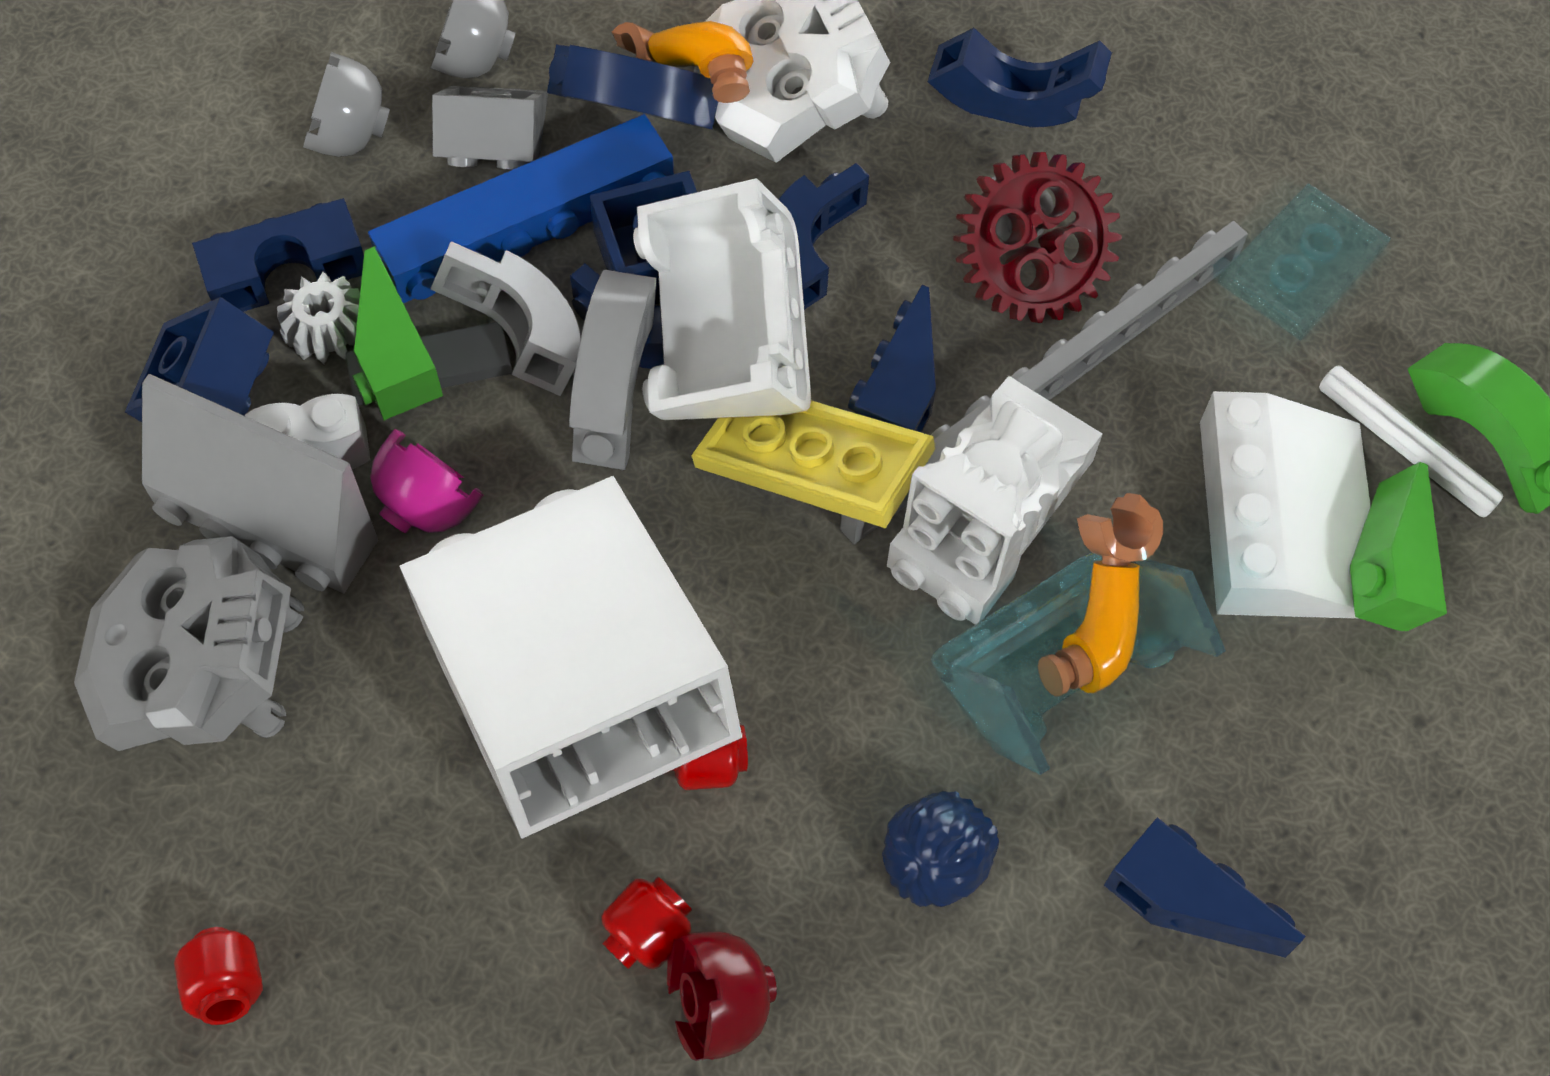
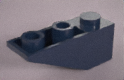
[848,285,936,433]
[1104,817,1306,958]

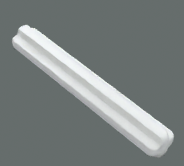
[1319,366,1503,518]

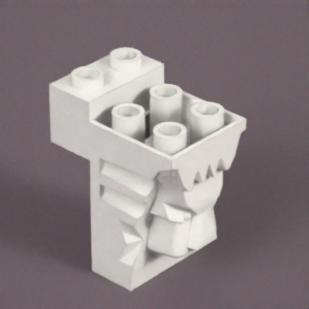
[887,376,1102,626]

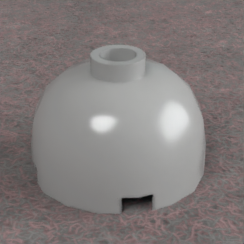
[430,0,515,79]
[303,52,390,157]

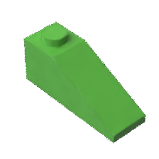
[352,246,443,420]
[1350,462,1447,631]

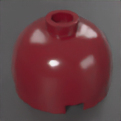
[667,932,777,1061]

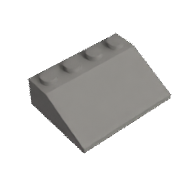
[142,374,378,594]

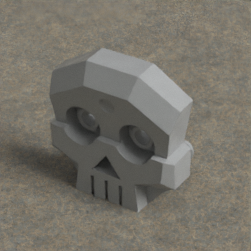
[74,536,304,751]

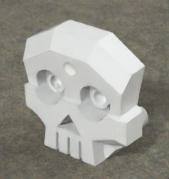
[694,0,890,163]

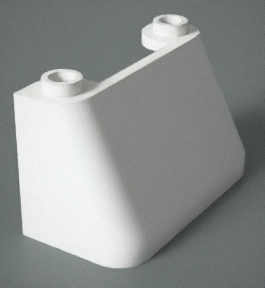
[633,178,811,420]

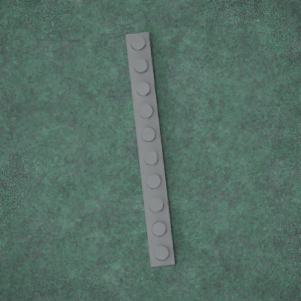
[840,221,1248,544]

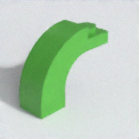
[1407,343,1550,514]

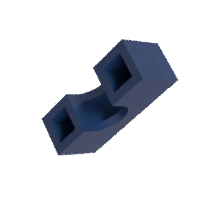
[192,198,364,312]

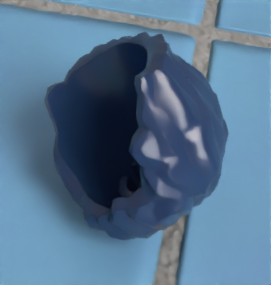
[882,791,999,907]

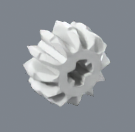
[277,272,360,364]

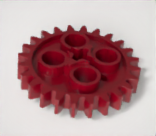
[953,152,1122,323]

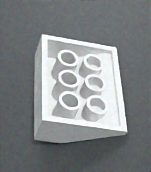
[1200,391,1371,618]

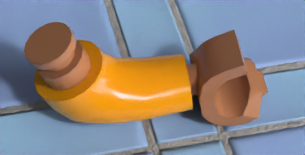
[612,21,754,103]
[1038,493,1163,696]

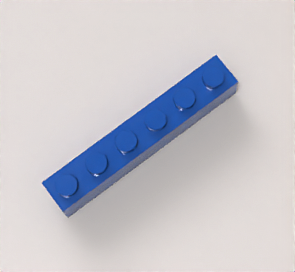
[368,114,674,303]

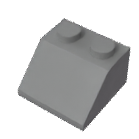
[432,86,548,170]

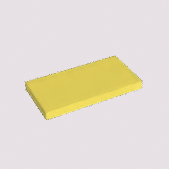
[691,400,935,528]

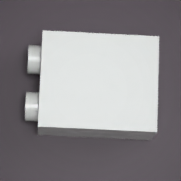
[399,476,742,839]

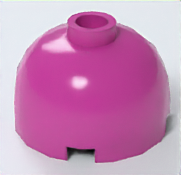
[370,428,484,533]

